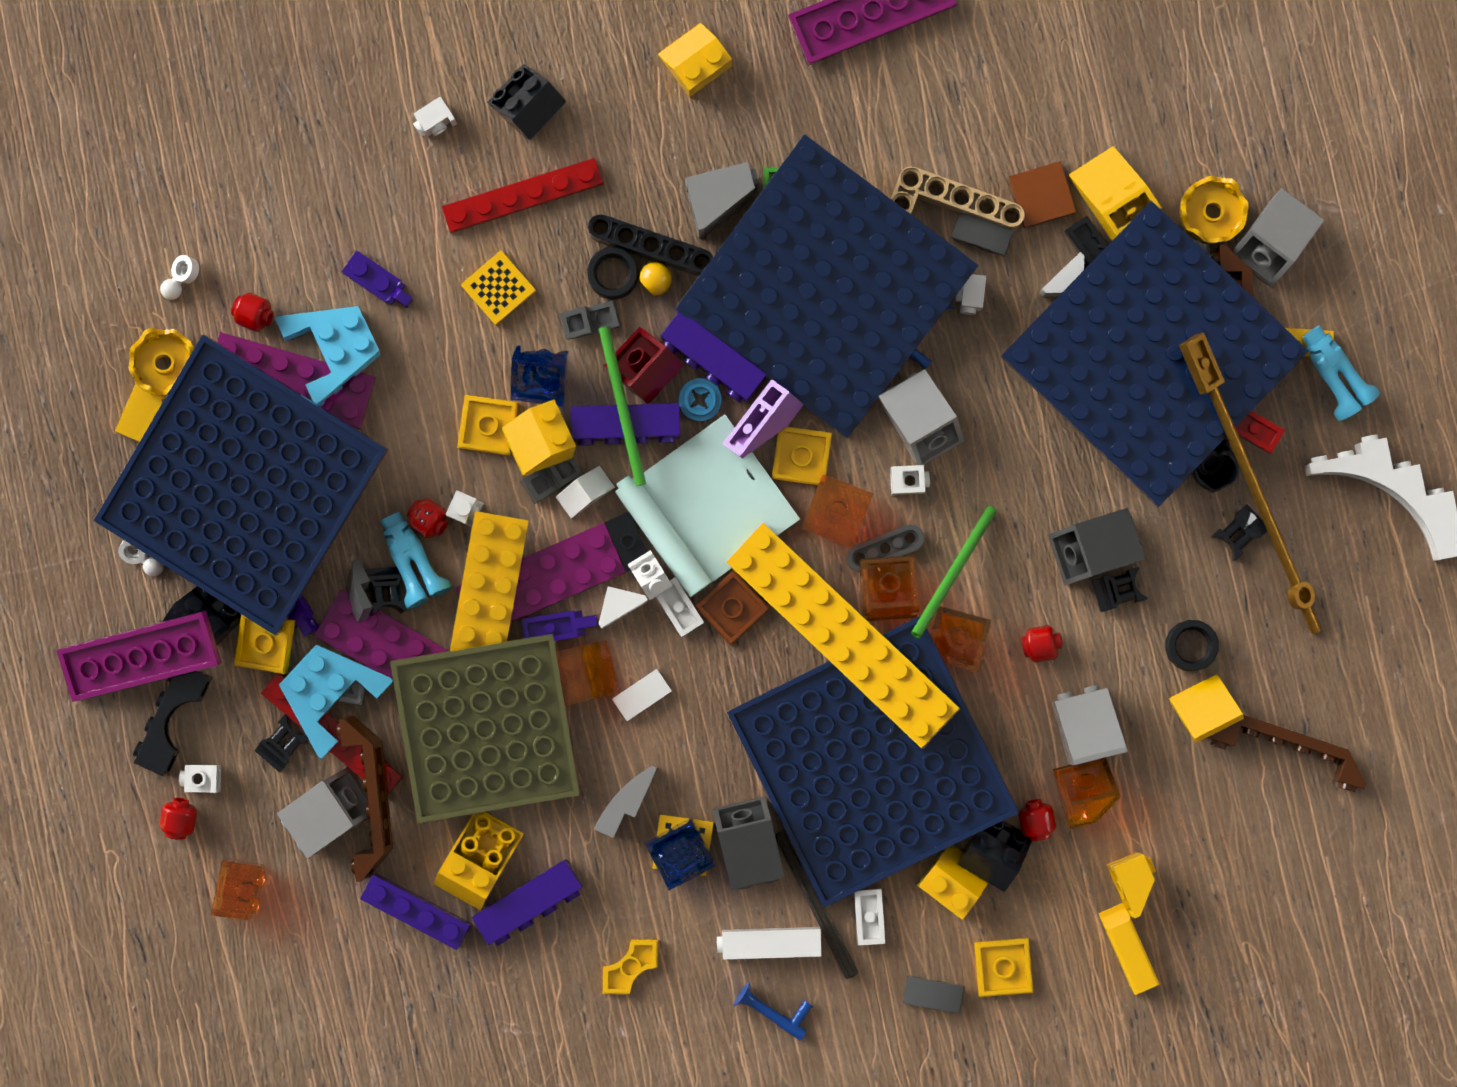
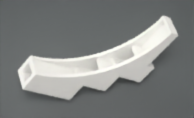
[1304,434,1457,561]

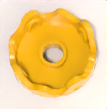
[1179,176,1249,245]
[128,328,194,397]

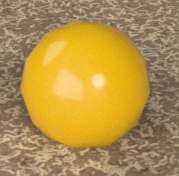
[638,262,673,296]

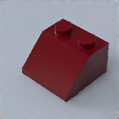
[604,326,684,404]

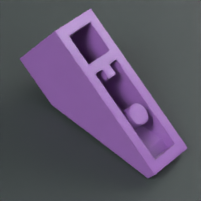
[723,380,804,459]

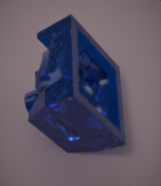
[510,345,568,407]
[644,818,717,891]

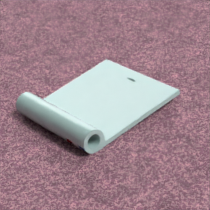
[615,414,800,597]

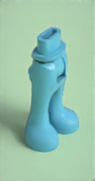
[1302,325,1380,421]
[380,512,453,610]

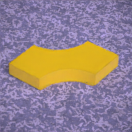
[603,939,658,994]

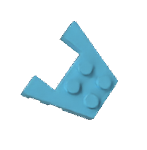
[275,306,381,406]
[279,645,393,759]

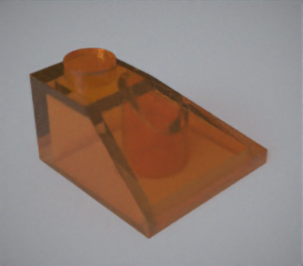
[1053,757,1120,829]

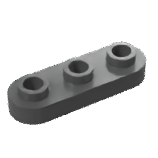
[846,525,924,572]

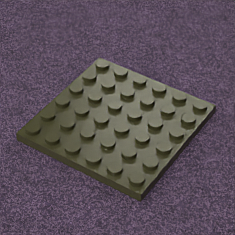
[390,634,579,823]

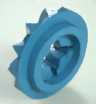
[679,378,721,421]

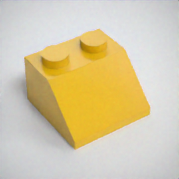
[658,23,732,97]
[502,400,576,476]
[917,845,988,920]
[1106,852,1156,918]

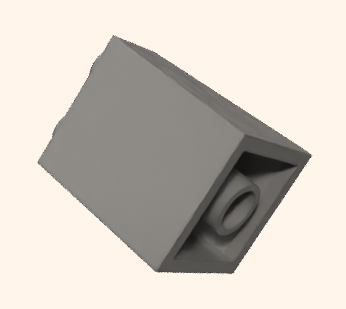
[685,162,759,239]
[1232,188,1324,287]
[878,369,964,465]
[1052,684,1128,765]
[277,767,368,859]

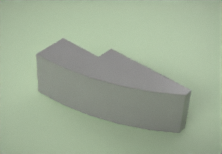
[594,765,658,838]

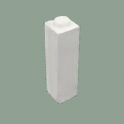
[717,927,821,960]

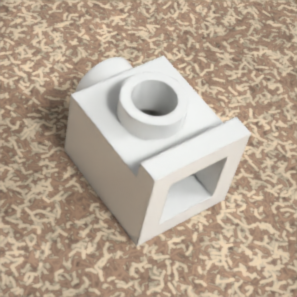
[413,97,457,137]
[955,274,986,315]
[890,465,930,496]
[445,490,484,528]
[628,550,672,600]
[179,765,221,793]

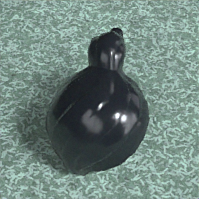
[1192,437,1239,493]

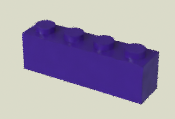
[661,312,766,403]
[571,403,680,446]
[471,859,583,946]
[360,873,472,950]

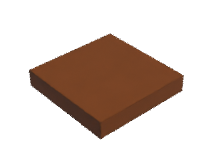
[1009,161,1076,229]
[694,569,770,646]

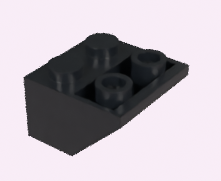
[487,64,567,140]
[162,586,241,646]
[957,820,1032,892]

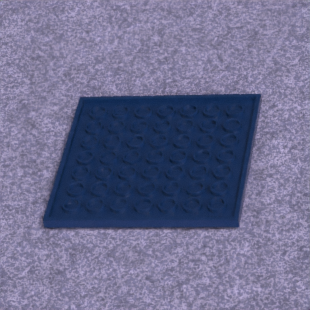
[675,134,979,438]
[1000,201,1309,507]
[94,335,388,635]
[727,616,1019,908]

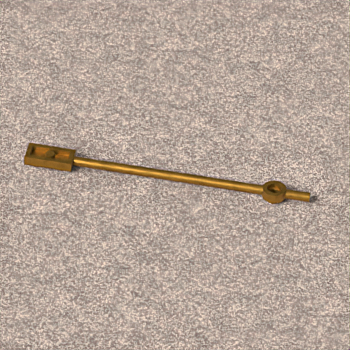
[1179,332,1322,634]

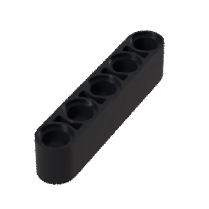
[588,214,713,277]

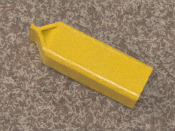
[1098,903,1160,995]

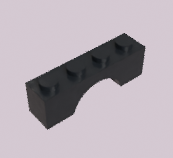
[133,670,213,776]

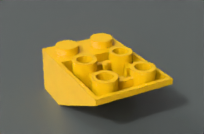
[1068,146,1162,241]
[433,812,524,911]

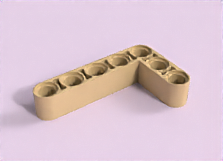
[891,166,1025,231]

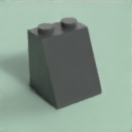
[1048,508,1145,586]
[713,797,785,890]

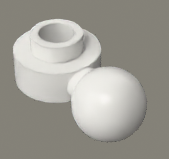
[160,255,199,300]
[118,540,164,576]

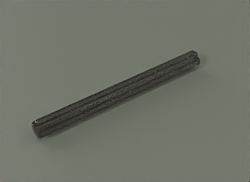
[775,829,858,979]

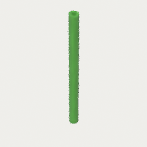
[599,326,646,486]
[911,506,997,639]

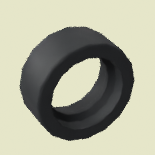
[587,247,638,300]
[1165,620,1219,671]

